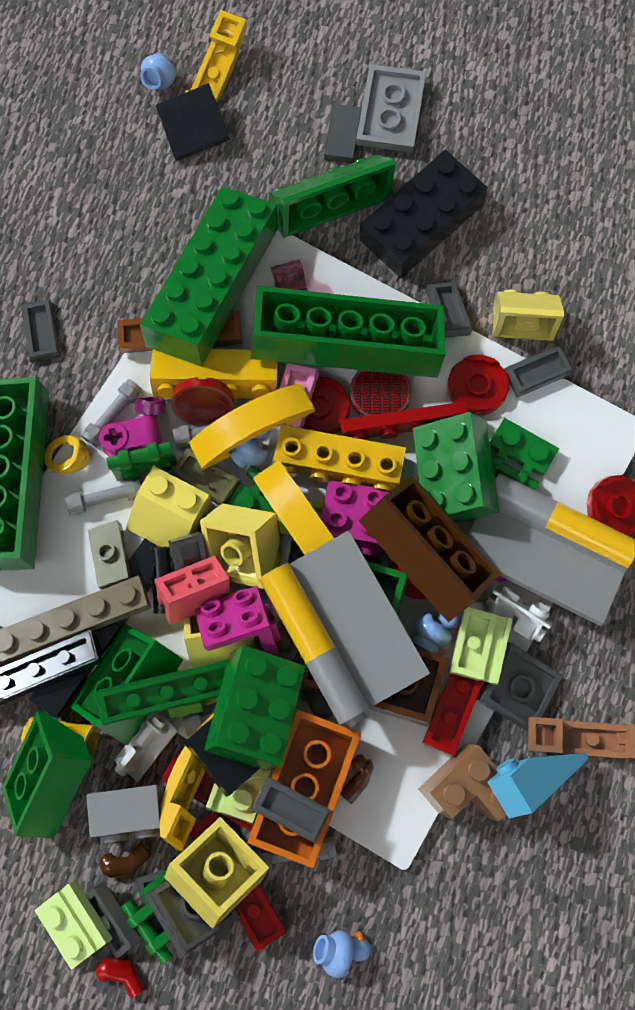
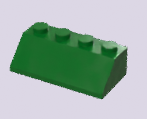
[269,154,396,238]

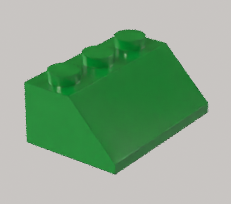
[69,624,184,746]
[2,711,92,838]

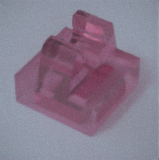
[270,259,307,291]

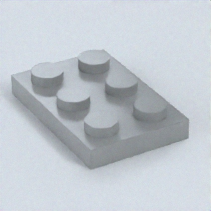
[356,64,426,153]

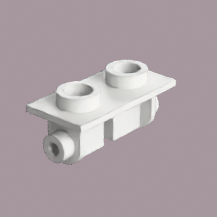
[483,585,552,642]
[114,712,178,782]

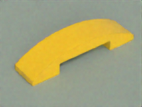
[185,9,247,102]
[189,383,315,470]
[253,460,334,555]
[160,713,214,851]

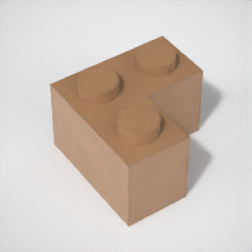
[418,743,506,822]

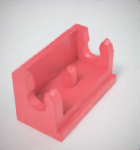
[154,555,230,625]

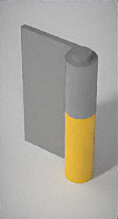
[467,473,635,627]
[259,530,430,728]

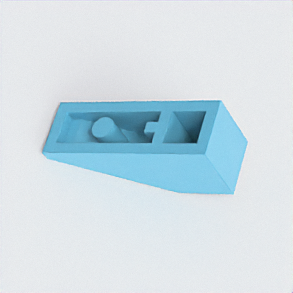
[487,753,589,818]

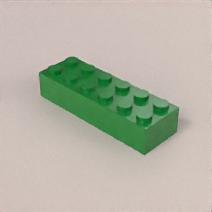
[140,186,279,367]
[251,286,446,378]
[0,377,49,571]

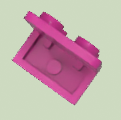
[321,481,390,564]
[195,586,281,656]

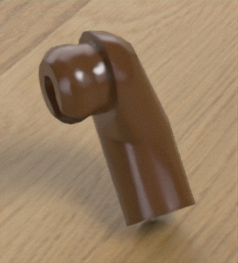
[340,754,374,805]

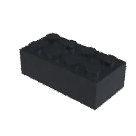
[359,149,488,279]

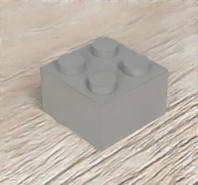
[86,785,165,844]

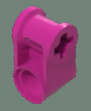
[99,415,162,457]

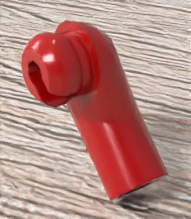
[96,957,146,999]

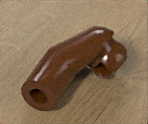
[99,843,152,878]

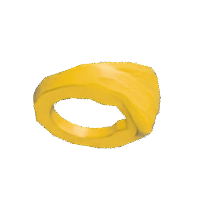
[44,435,92,475]

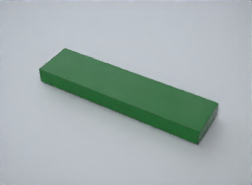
[95,659,228,726]

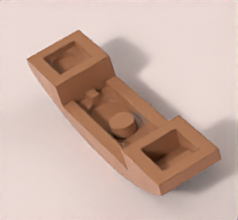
[528,717,635,760]

